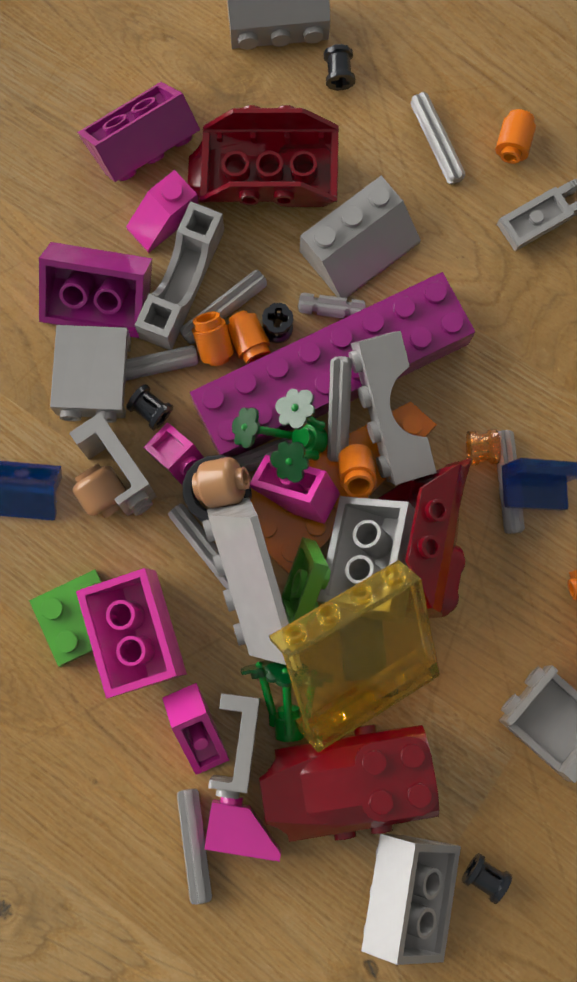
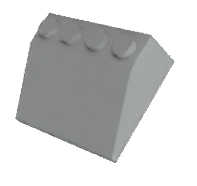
[202,497,300,667]

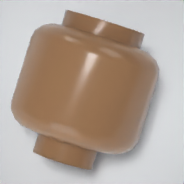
[192,457,250,509]
[73,463,126,518]

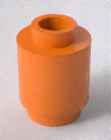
[495,109,536,164]
[192,311,234,366]
[227,311,271,365]
[338,444,377,497]

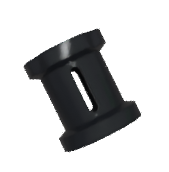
[323,44,355,91]
[262,303,294,343]
[126,384,173,430]
[462,853,512,904]

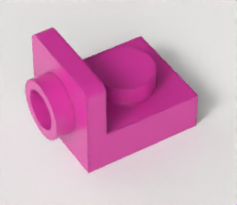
[143,422,204,484]

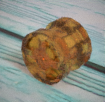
[466,429,501,466]

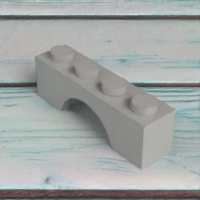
[135,201,224,350]
[349,331,437,485]

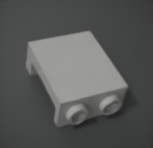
[50,325,131,423]
[69,413,157,516]
[498,665,577,783]
[208,693,260,799]

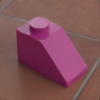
[126,170,199,253]
[250,455,340,524]
[162,683,229,775]
[204,797,281,862]

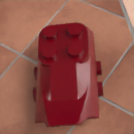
[188,105,339,207]
[377,458,472,619]
[259,724,440,842]

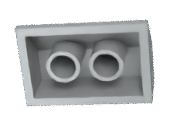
[227,0,330,50]
[299,175,421,298]
[317,496,415,622]
[361,834,461,965]

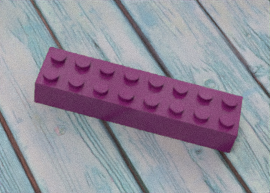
[190,272,475,457]

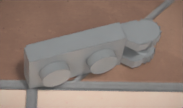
[497,178,577,251]

